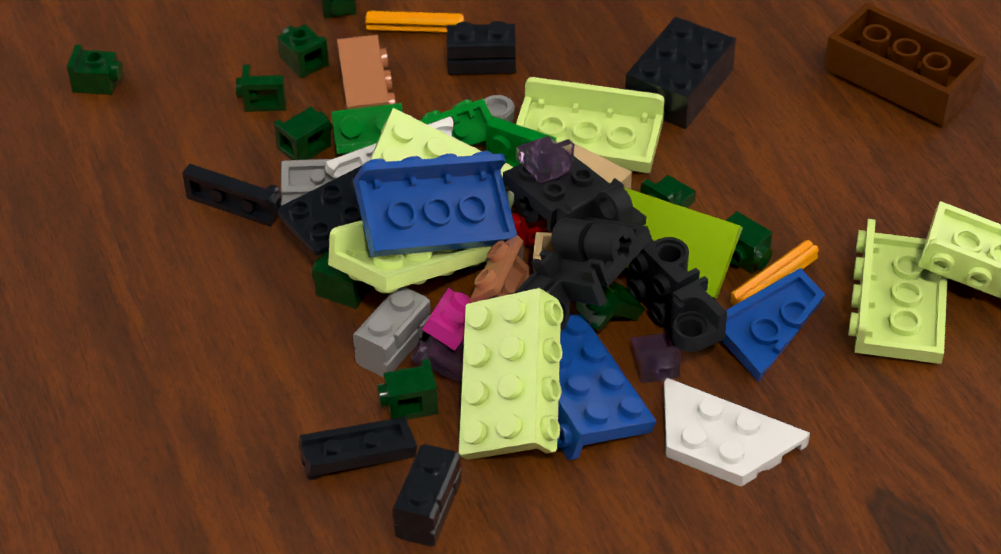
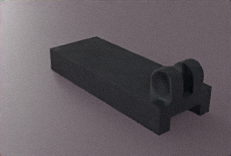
[182,163,282,227]
[299,417,417,480]

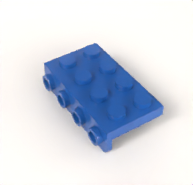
[353,151,517,257]
[557,314,656,460]

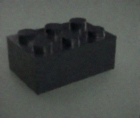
[625,17,736,129]

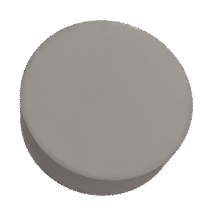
[484,95,515,122]

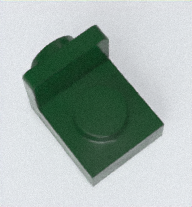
[236,64,287,112]
[640,174,696,208]
[576,282,645,330]

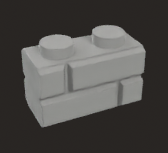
[353,287,431,377]

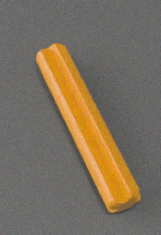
[366,11,464,33]
[730,240,819,306]

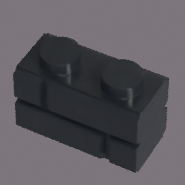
[447,21,516,74]
[393,444,462,547]

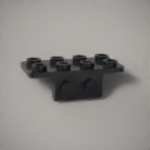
[277,166,362,255]

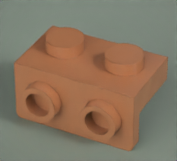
[469,235,533,303]

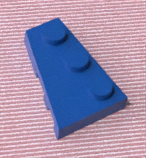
[722,268,825,382]

